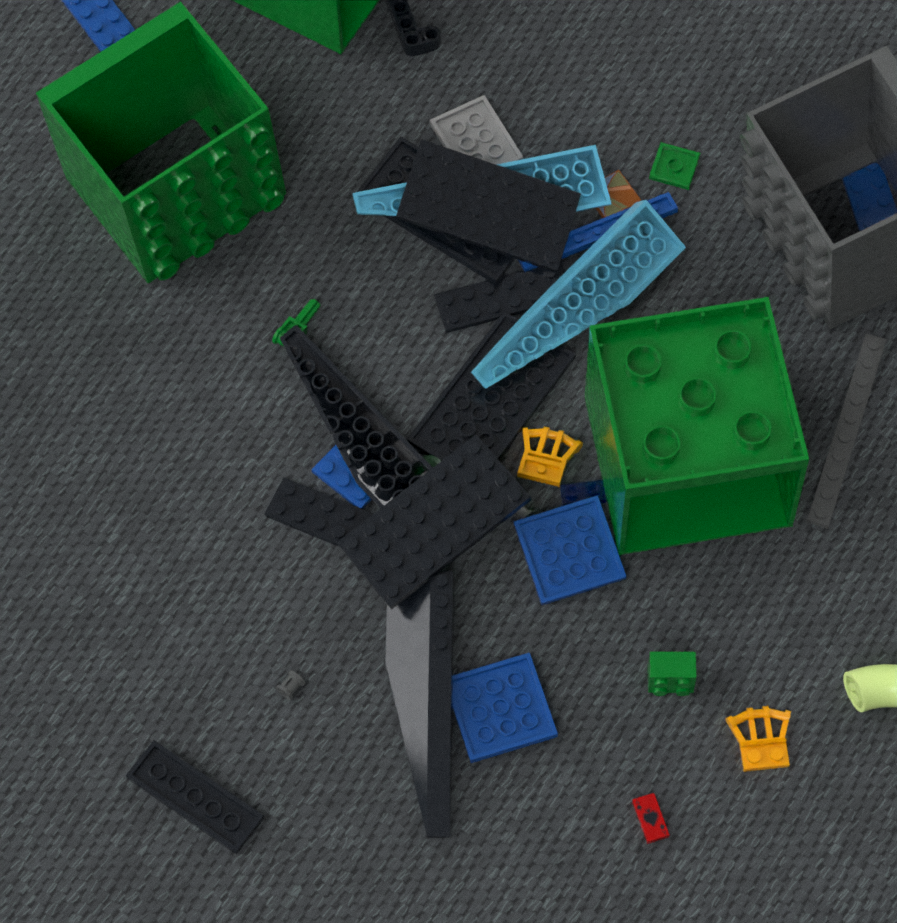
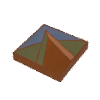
[595,170,641,218]

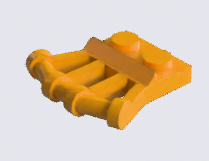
[517,426,583,487]
[726,706,791,772]

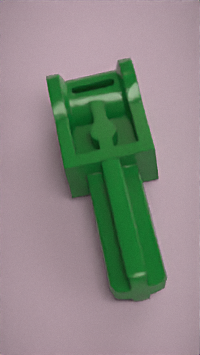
[272,299,321,347]

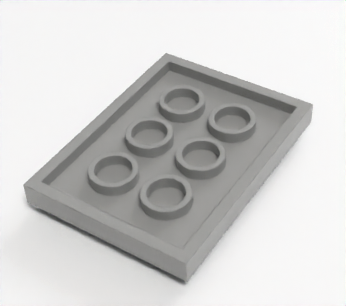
[430,95,524,164]

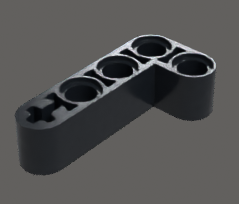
[385,0,441,56]

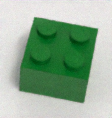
[648,652,696,696]

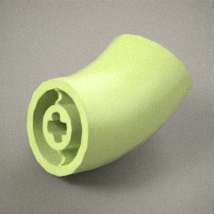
[843,664,897,712]

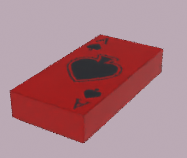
[632,793,670,844]

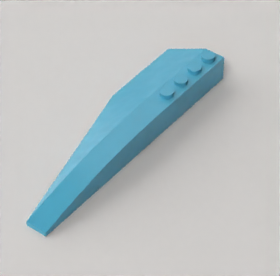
[352,145,611,216]
[471,200,686,388]

